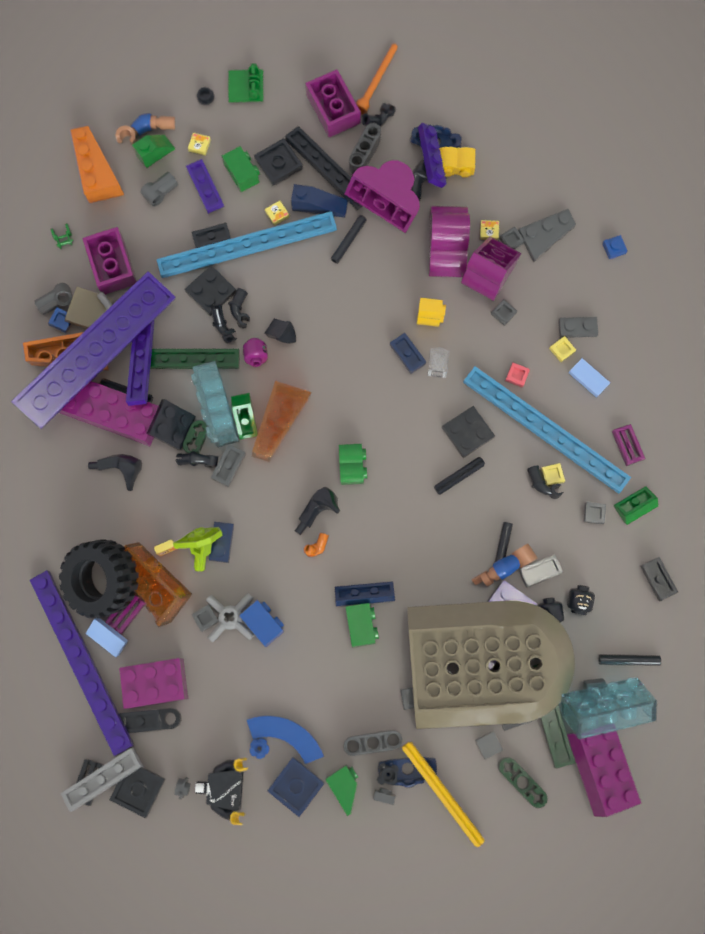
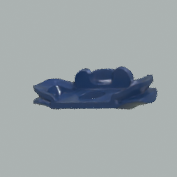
[410,125,462,149]
[378,757,437,788]

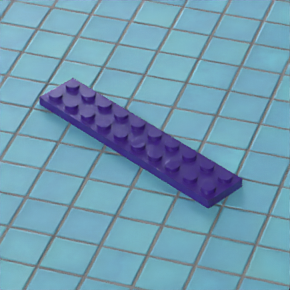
[11,271,176,429]

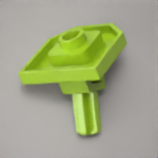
[173,527,223,572]

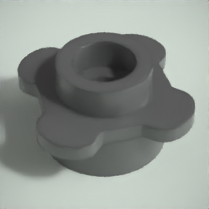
[174,777,191,799]

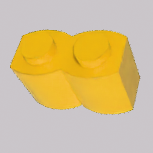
[440,147,476,177]
[417,297,446,327]

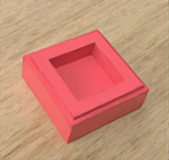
[505,363,530,388]

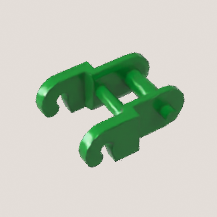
[51,223,73,249]

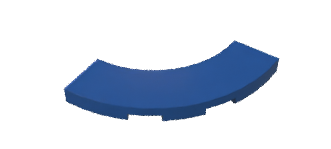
[247,716,324,764]

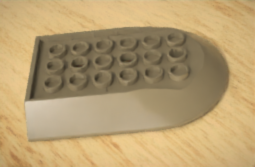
[407,600,575,729]

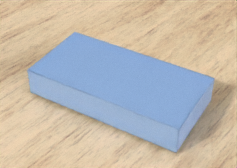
[569,358,610,398]
[86,618,128,657]

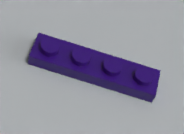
[418,122,446,188]

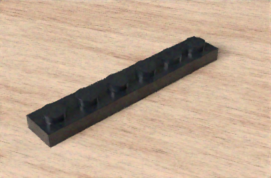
[285,126,363,211]

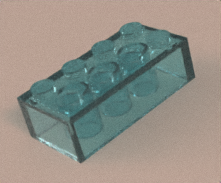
[191,361,239,448]
[561,677,657,739]

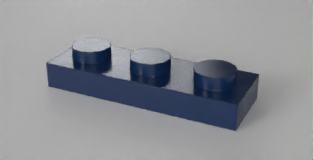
[335,581,395,606]

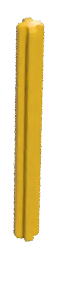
[402,742,485,847]

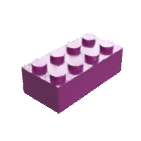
[567,721,642,817]

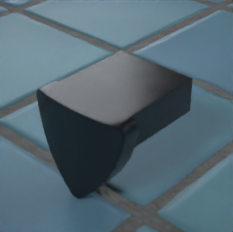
[265,318,296,343]

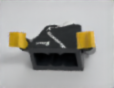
[195,758,248,825]

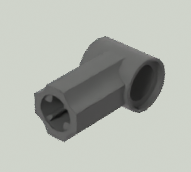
[140,172,178,207]
[34,283,72,315]

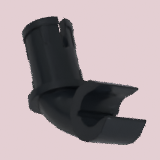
[361,103,396,127]
[228,288,250,328]
[210,304,237,343]
[175,451,218,468]
[527,465,564,499]

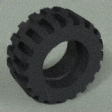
[59,539,139,618]

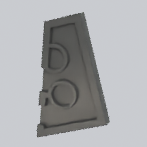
[518,209,576,262]

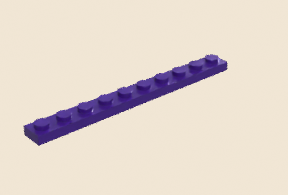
[30,570,134,756]

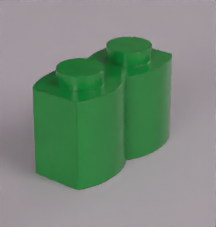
[339,444,367,485]

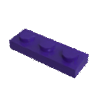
[186,159,224,213]

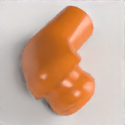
[304,533,329,557]

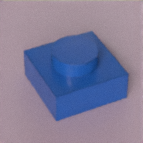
[602,235,628,259]
[48,307,71,333]

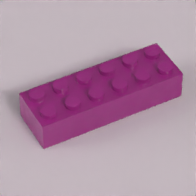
[59,381,158,447]

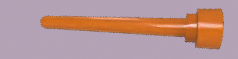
[356,43,398,115]

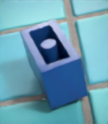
[239,600,284,647]

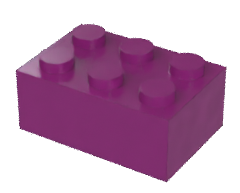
[305,69,361,138]
[82,227,137,295]
[119,658,188,709]

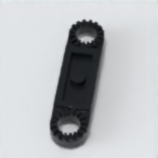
[119,708,182,733]

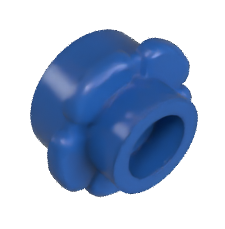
[249,738,269,759]

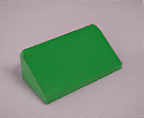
[614,486,658,525]

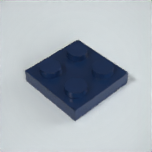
[267,757,325,817]

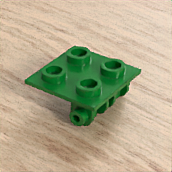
[228,63,263,102]

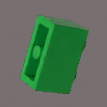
[222,146,260,192]
[346,603,379,648]

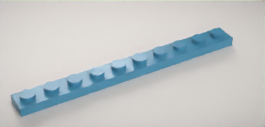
[156,211,337,279]
[463,366,631,494]

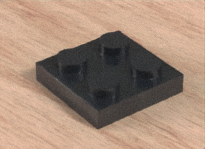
[254,138,303,186]
[185,265,237,316]
[146,399,196,450]
[442,406,495,458]
[109,767,166,818]

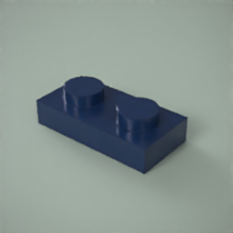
[390,333,426,374]
[209,522,234,563]

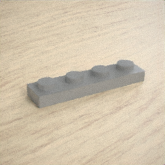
[61,748,143,812]

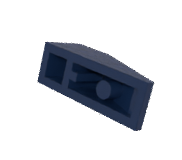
[291,184,348,218]

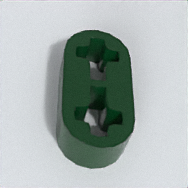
[183,420,209,454]

